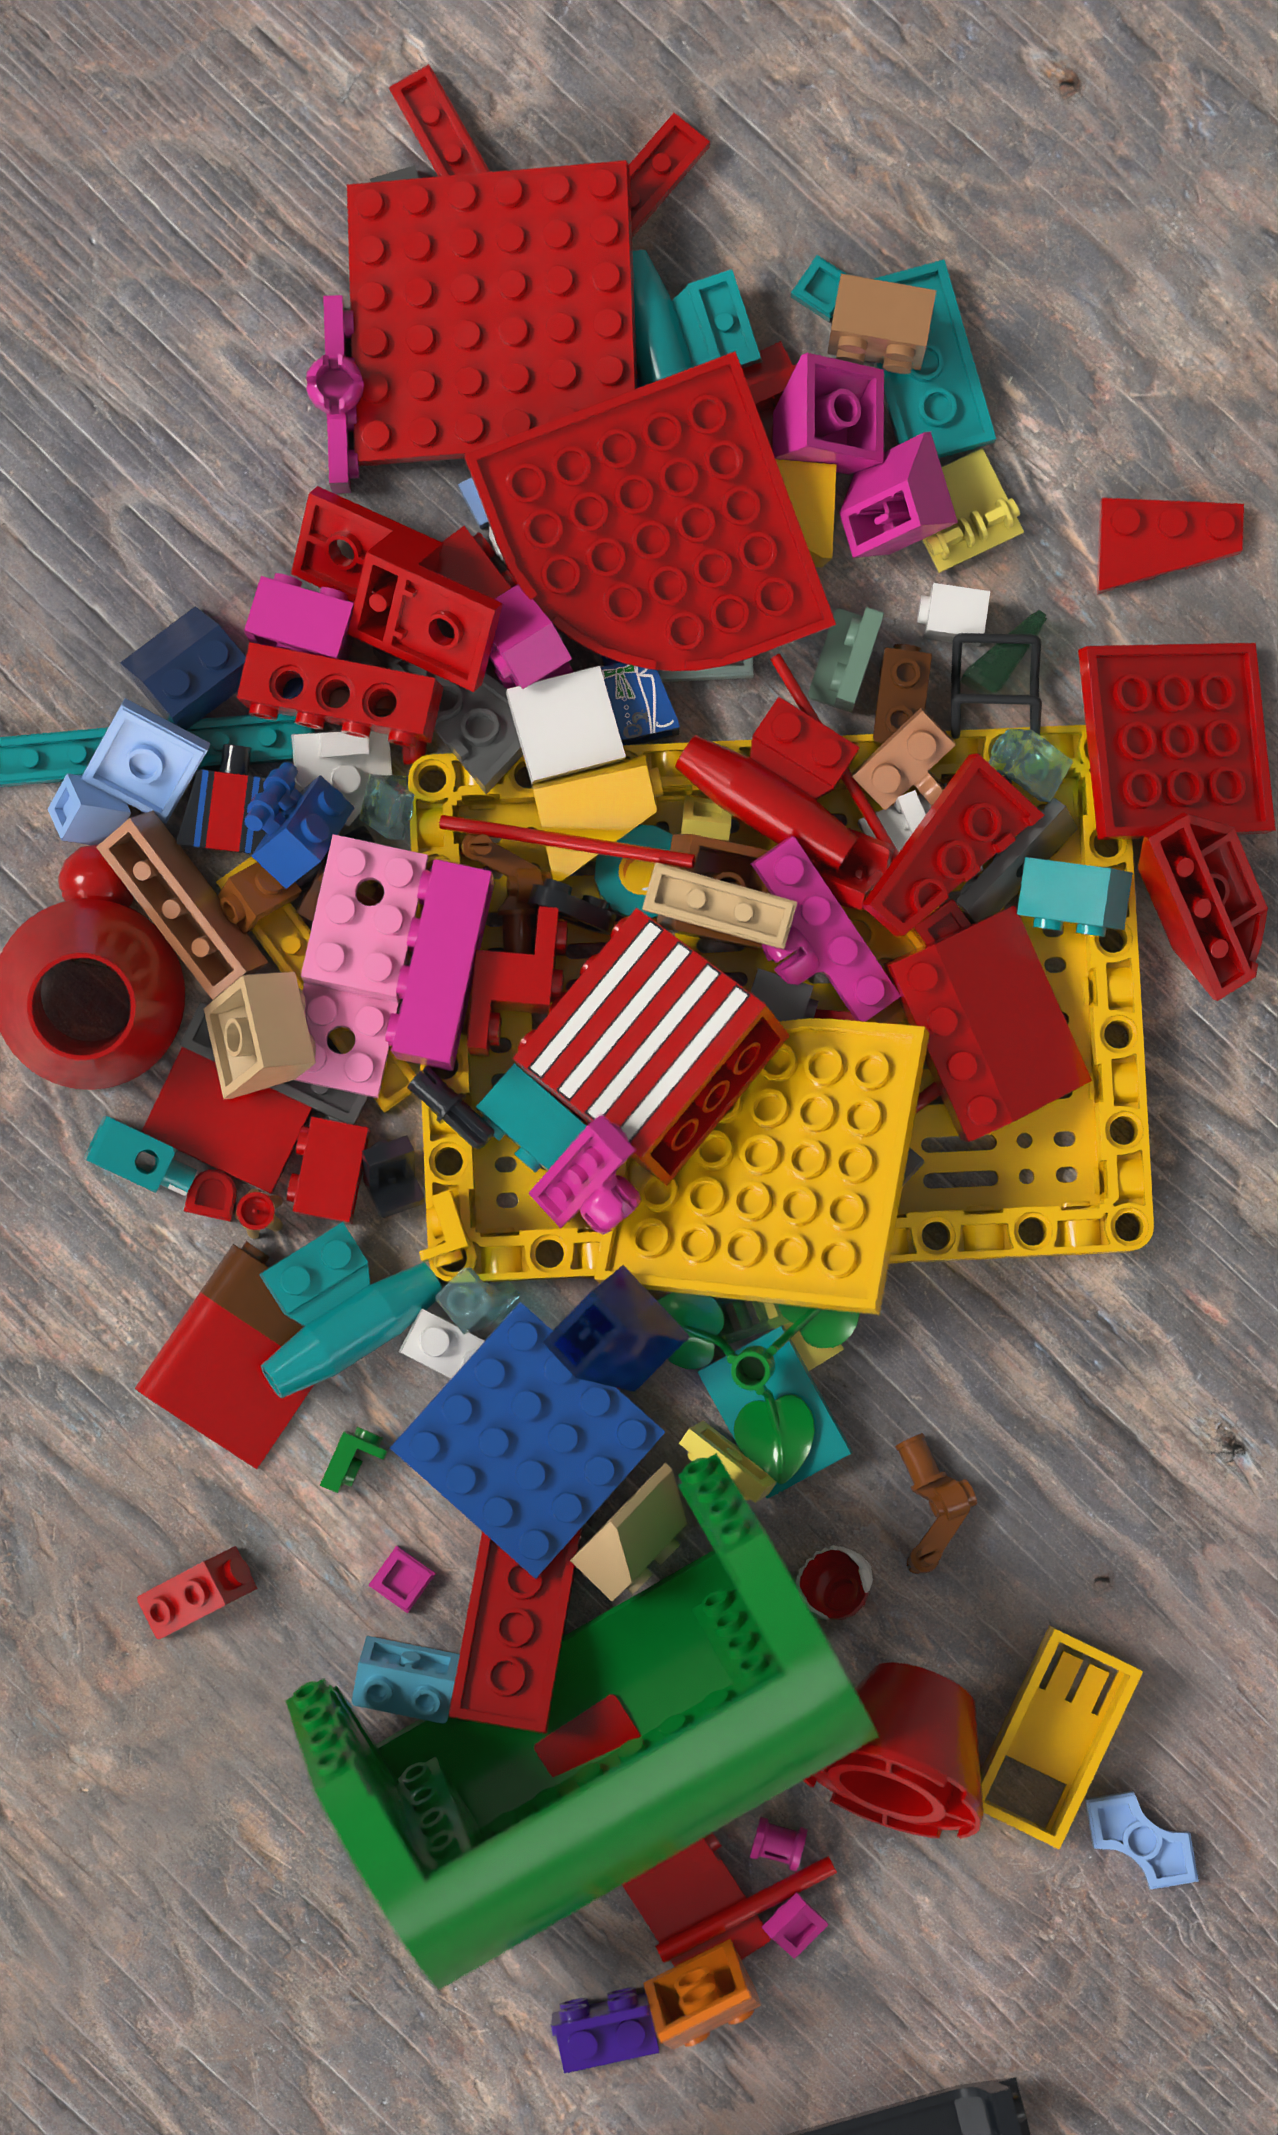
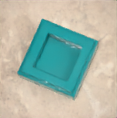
[790,255,848,323]

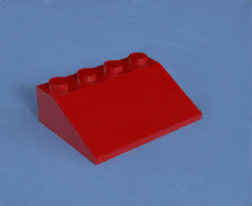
[883,905,1092,1142]

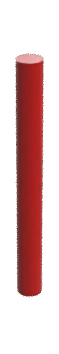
[655,1855,837,1963]

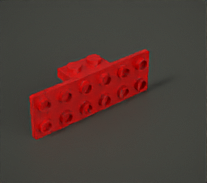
[534,1694,771,1967]

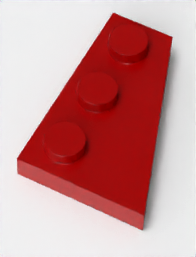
[1097,498,1244,595]

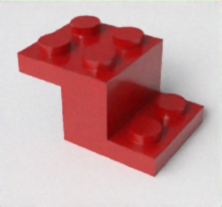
[467,906,568,1057]

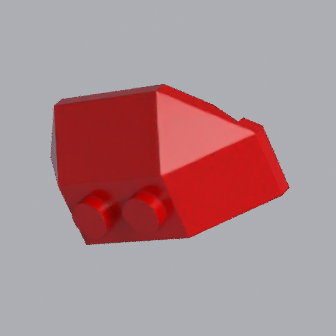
[1138,812,1268,1001]

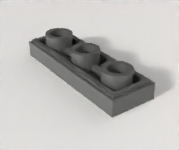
[956,798,1078,924]

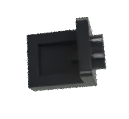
[362,1135,424,1218]

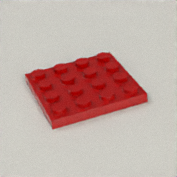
[1078,643,1276,840]

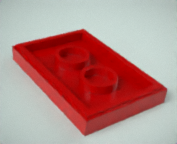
[141,1047,313,1194]

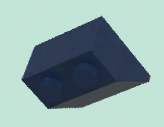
[120,606,246,730]

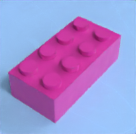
[385,859,495,1071]

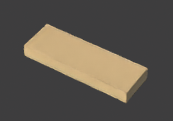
[642,862,797,950]

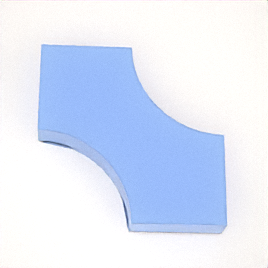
[1085,1791,1199,1889]

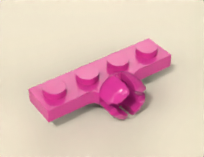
[306,295,364,493]
[751,836,901,1022]
[528,1113,641,1235]

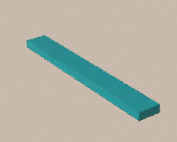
[0,713,316,787]

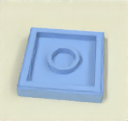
[81,698,210,824]

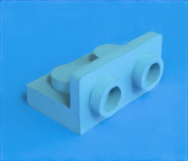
[352,1636,460,1723]

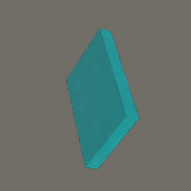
[698,1325,853,1499]

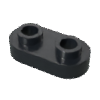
[527,878,616,935]

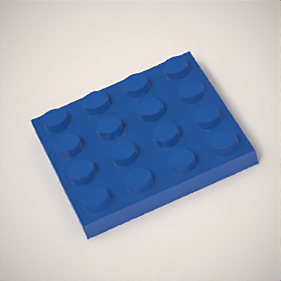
[389,1302,665,1579]

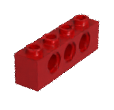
[237,642,444,747]

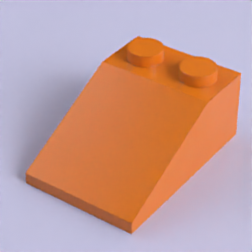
[643,1939,761,2050]

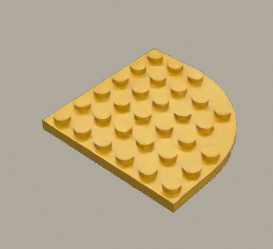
[594,1018,929,1315]

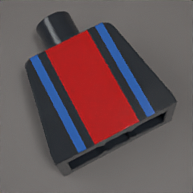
[177,744,266,854]

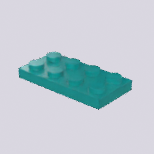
[874,259,996,458]

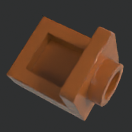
[218,862,302,934]

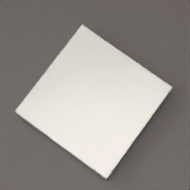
[506,666,626,784]

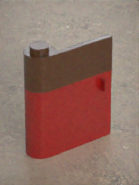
[135,1241,315,1469]

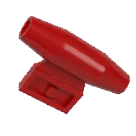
[675,696,860,870]

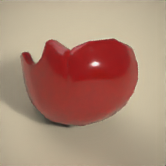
[58,844,134,907]

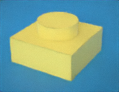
[681,796,732,841]

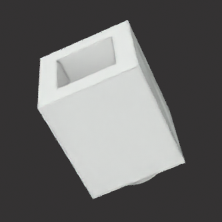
[917,583,990,647]

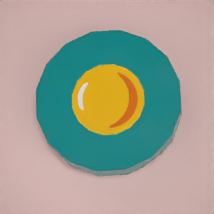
[594,825,673,919]

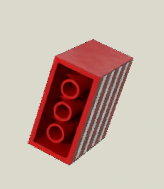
[513,907,790,1186]

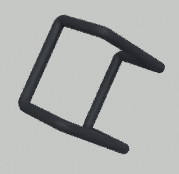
[951,633,1042,741]

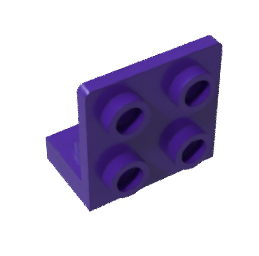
[551,1987,660,2074]

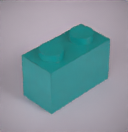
[1017,857,1133,937]
[476,1063,587,1173]

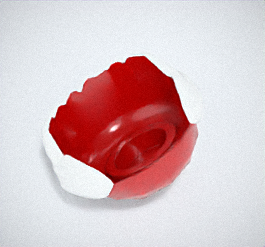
[795,1545,873,1620]

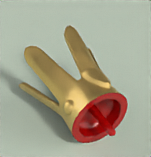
[234,1189,283,1239]

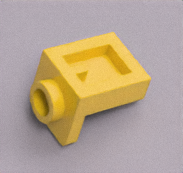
[419,1190,471,1268]

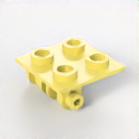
[922,448,1024,573]

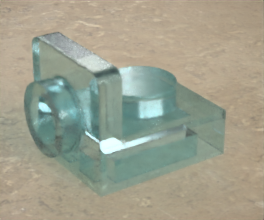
[988,729,1073,802]
[359,774,415,840]
[436,1267,521,1334]

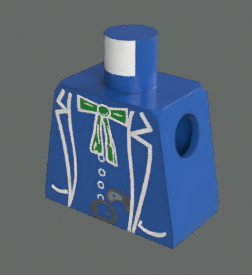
[600,655,680,745]

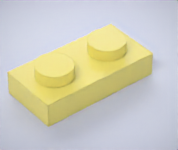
[679,1421,777,1503]

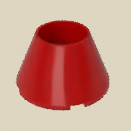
[0,898,186,1090]
[803,1662,984,1839]

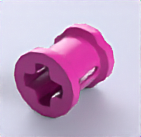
[750,1816,808,1872]

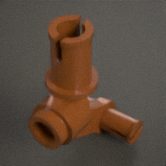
[460,834,551,955]
[895,1433,977,1574]

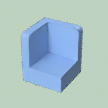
[47,773,131,845]

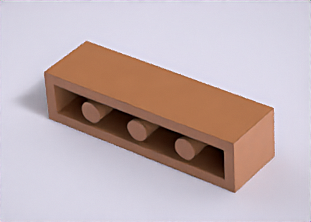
[96,811,268,1000]

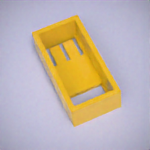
[980,1625,1143,1850]

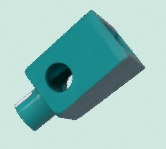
[83,1116,197,1196]

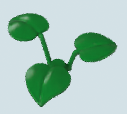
[638,1292,860,1484]

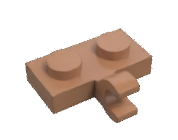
[852,707,956,811]

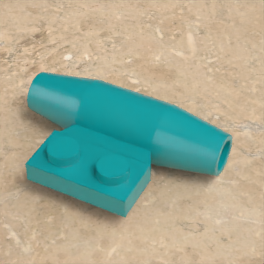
[633,250,762,387]
[259,1222,444,1398]

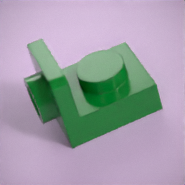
[320,1427,389,1493]

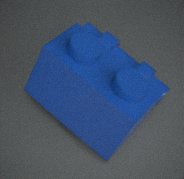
[245,762,355,889]

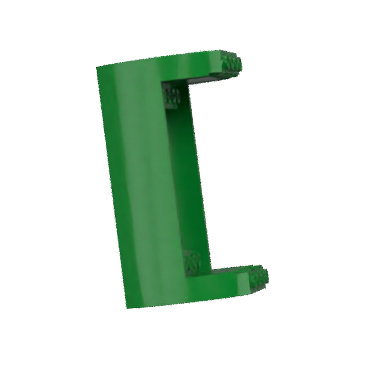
[285,1453,879,1990]

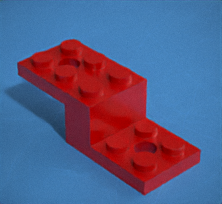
[291,486,503,692]

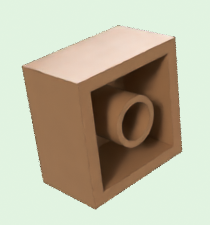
[827,274,936,374]

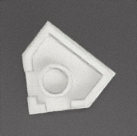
[291,731,392,826]

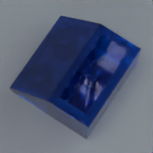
[543,1265,690,1392]

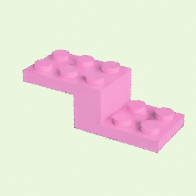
[294,834,429,1099]

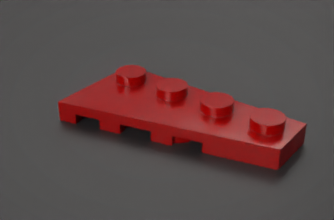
[861,753,1045,936]

